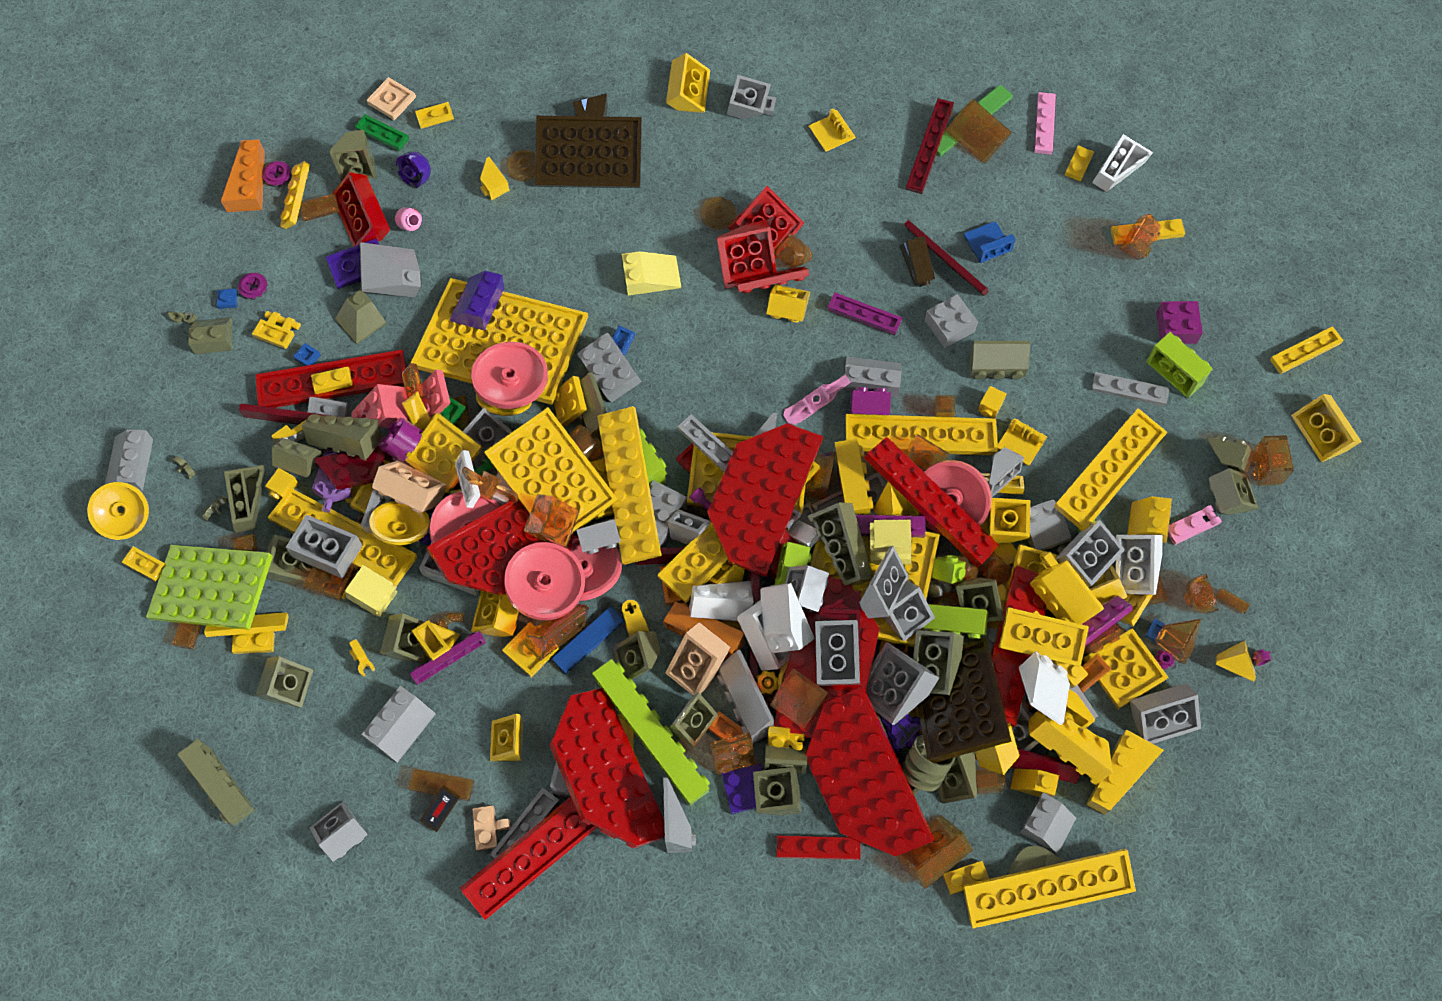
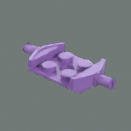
[312,449,352,513]

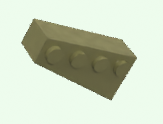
[302,414,383,460]
[808,503,873,586]
[177,739,255,826]

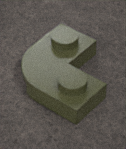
[1006,846,1065,875]

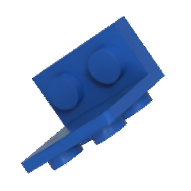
[964,221,1015,263]

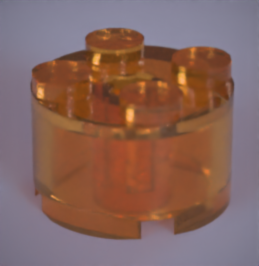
[569,425,603,462]

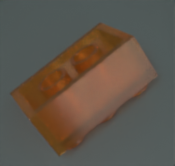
[946,99,1012,164]
[524,604,589,661]
[896,815,973,889]

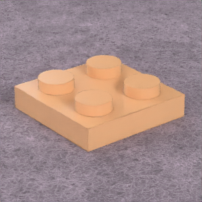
[367,77,416,120]

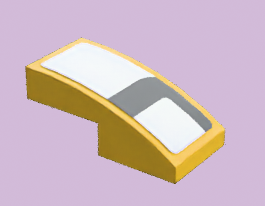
[271,419,307,443]

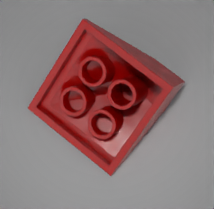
[727,186,804,258]
[716,220,777,289]

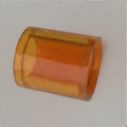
[233,533,258,551]

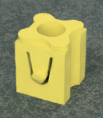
[870,520,911,565]
[345,565,398,617]

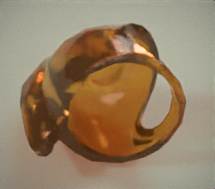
[775,233,813,268]

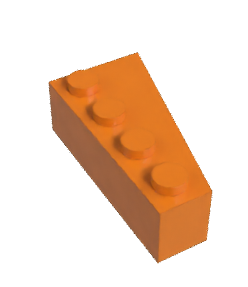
[221,139,265,212]
[663,602,744,660]

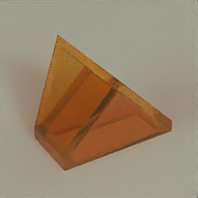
[1155,619,1201,664]

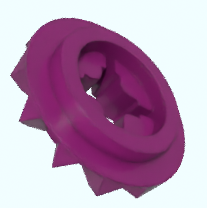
[262,161,291,187]
[238,273,268,300]

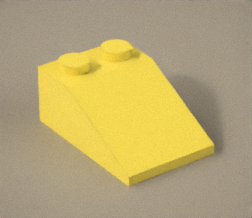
[622,251,681,296]

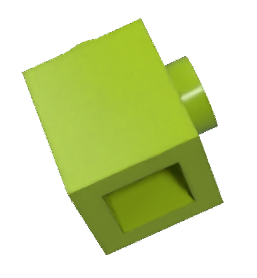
[932,555,966,584]

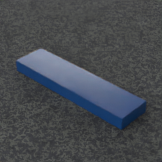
[552,606,625,674]

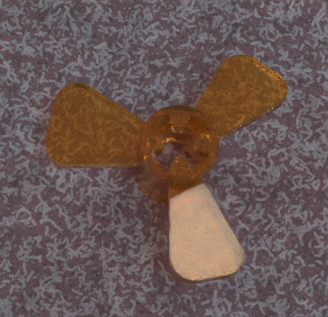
[462,467,519,503]

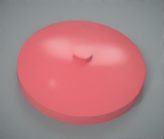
[471,342,548,409]
[918,460,992,536]
[429,491,500,543]
[571,535,622,601]
[504,542,585,620]

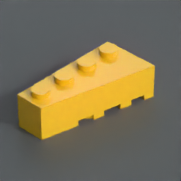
[834,439,873,515]
[1028,711,1113,785]
[1086,730,1164,815]

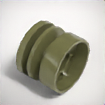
[901,735,955,791]

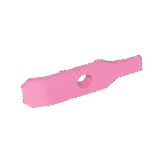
[783,374,851,425]

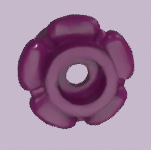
[1252,649,1272,666]
[1155,650,1175,669]

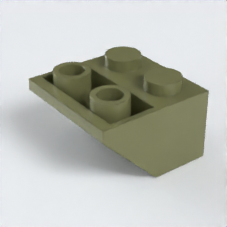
[1208,435,1254,474]

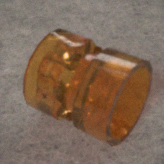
[977,552,1012,586]

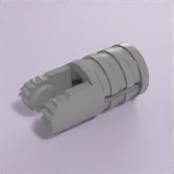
[927,579,952,597]

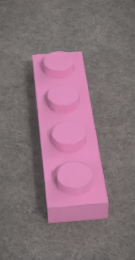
[1034,92,1056,155]

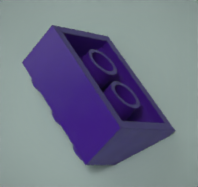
[450,270,504,331]

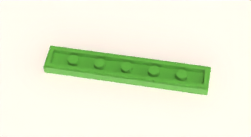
[937,85,1013,157]

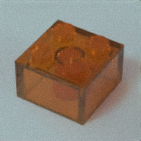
[1251,435,1294,486]

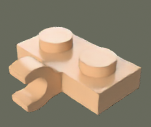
[473,805,511,851]

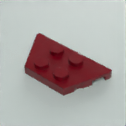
[315,446,387,490]
[819,591,861,667]

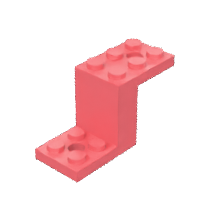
[351,370,450,429]

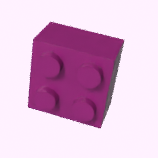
[1156,301,1203,344]
[850,387,891,415]

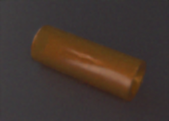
[1216,587,1250,614]

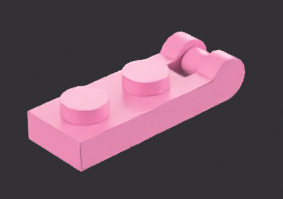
[1168,505,1222,545]

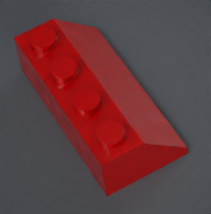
[331,172,390,247]

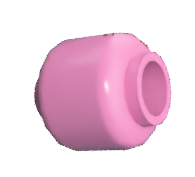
[395,207,422,231]

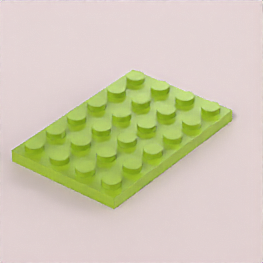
[146,545,273,630]

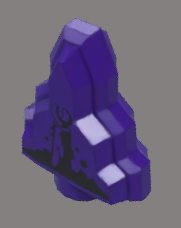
[879,714,921,753]

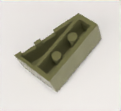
[224,465,266,533]

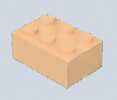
[372,461,447,513]
[665,622,730,695]

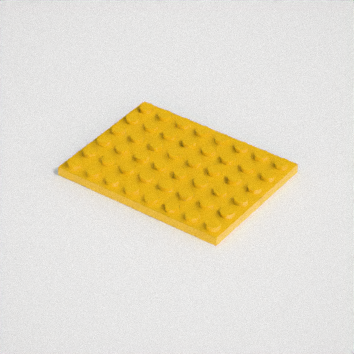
[410,278,588,405]

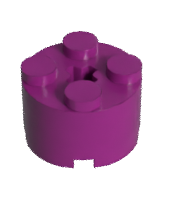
[378,417,423,462]

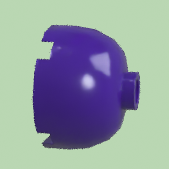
[396,152,431,188]

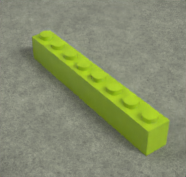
[592,659,710,806]

